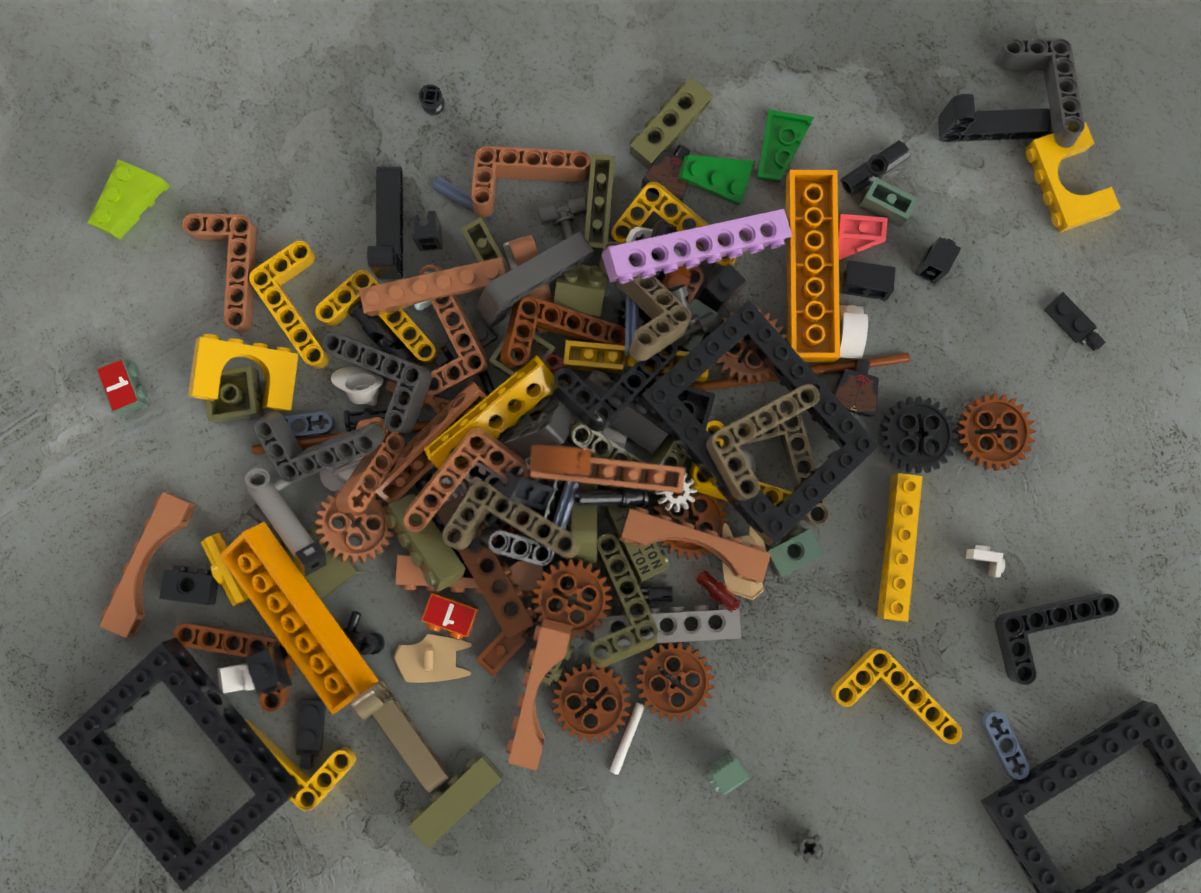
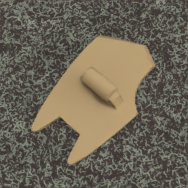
[722,523,770,600]
[392,634,472,683]

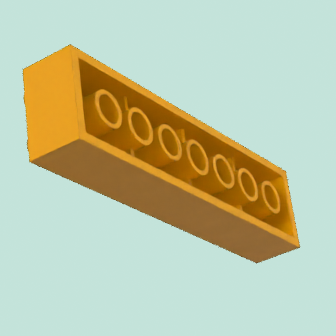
[785,170,840,362]
[219,522,379,715]

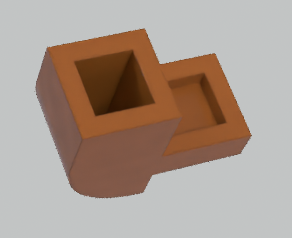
[530,445,591,475]

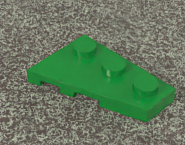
[757,110,814,183]
[678,155,754,206]

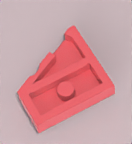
[838,214,888,260]

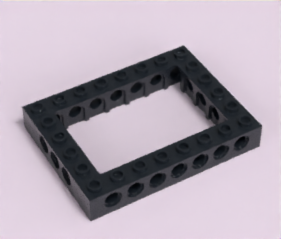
[637,300,880,545]
[58,637,302,892]
[981,700,1201,893]

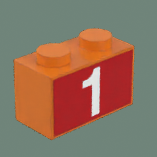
[421,593,480,640]

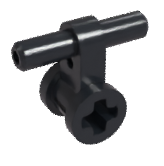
[343,611,385,655]

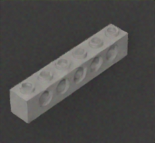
[594,604,741,645]

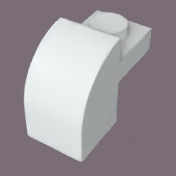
[839,305,868,359]
[217,663,255,693]

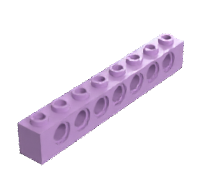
[602,209,792,284]

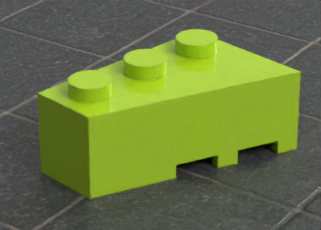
[87,159,171,239]

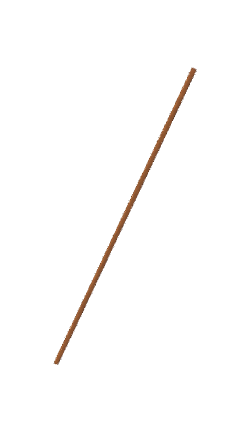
[252,353,910,455]

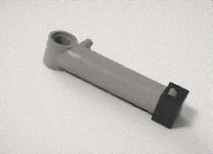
[245,468,327,577]

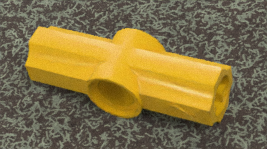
[201,533,249,606]

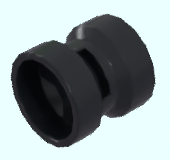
[419,84,445,115]

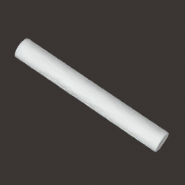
[610,702,645,775]

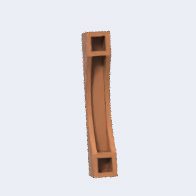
[359,257,507,317]
[100,492,197,638]
[619,507,771,584]
[395,555,544,596]
[506,618,573,770]

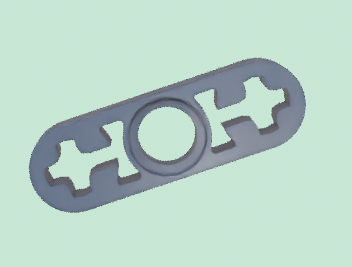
[283,412,335,438]
[982,711,1030,780]

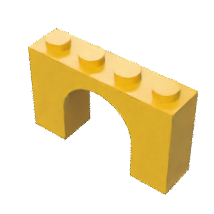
[1025,122,1120,233]
[188,334,299,412]

